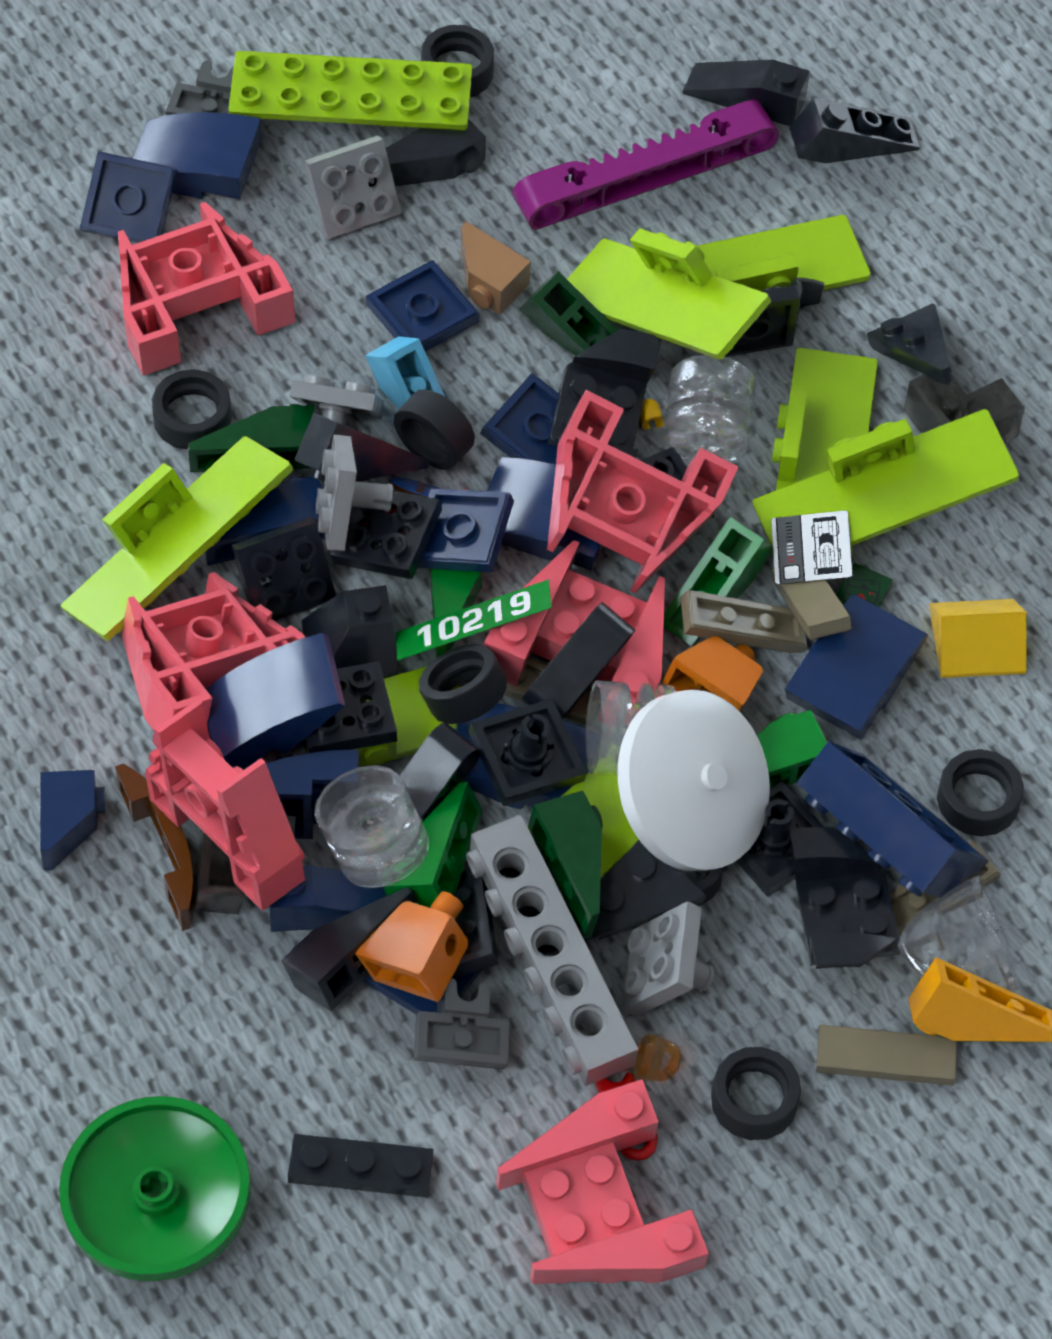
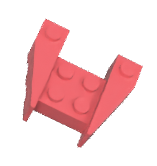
[118,202,296,376]
[547,390,738,594]
[483,540,665,732]
[121,572,305,730]
[145,699,305,911]
[496,1079,709,1284]

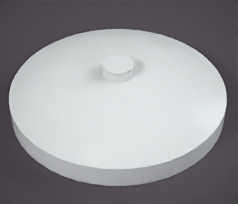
[618,690,770,872]

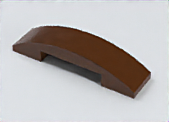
[115,763,195,931]

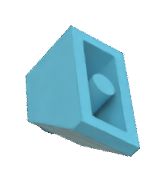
[365,336,445,410]

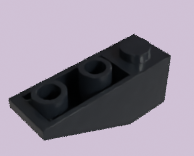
[789,97,920,163]

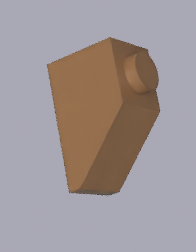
[461,221,531,314]

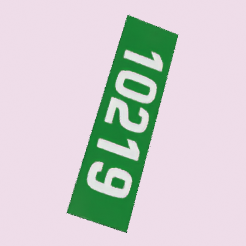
[396,579,552,661]

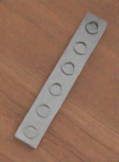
[466,814,639,1086]

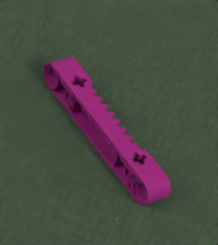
[512,100,780,230]

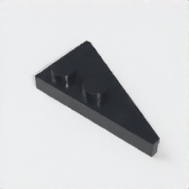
[867,303,953,385]
[537,840,706,956]

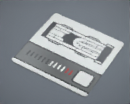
[771,511,852,584]

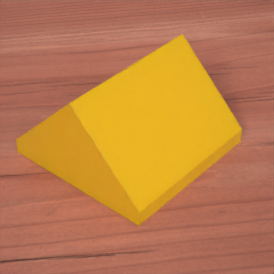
[929,599,1026,678]

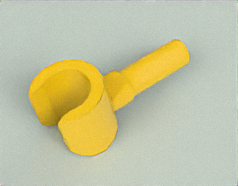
[640,399,664,430]

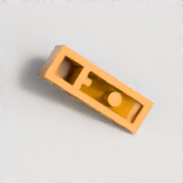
[908,957,1052,1042]

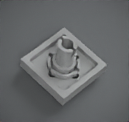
[304,136,401,239]
[290,374,385,426]
[316,435,393,551]
[622,901,714,1016]

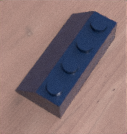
[797,741,989,898]

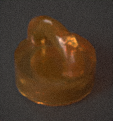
[634,1033,681,1082]

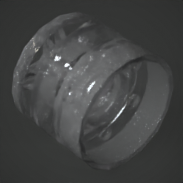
[662,355,756,462]
[585,680,676,776]
[314,765,430,888]

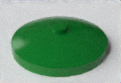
[59,1096,251,1281]

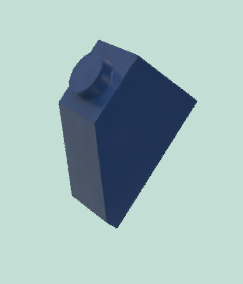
[40,770,106,870]

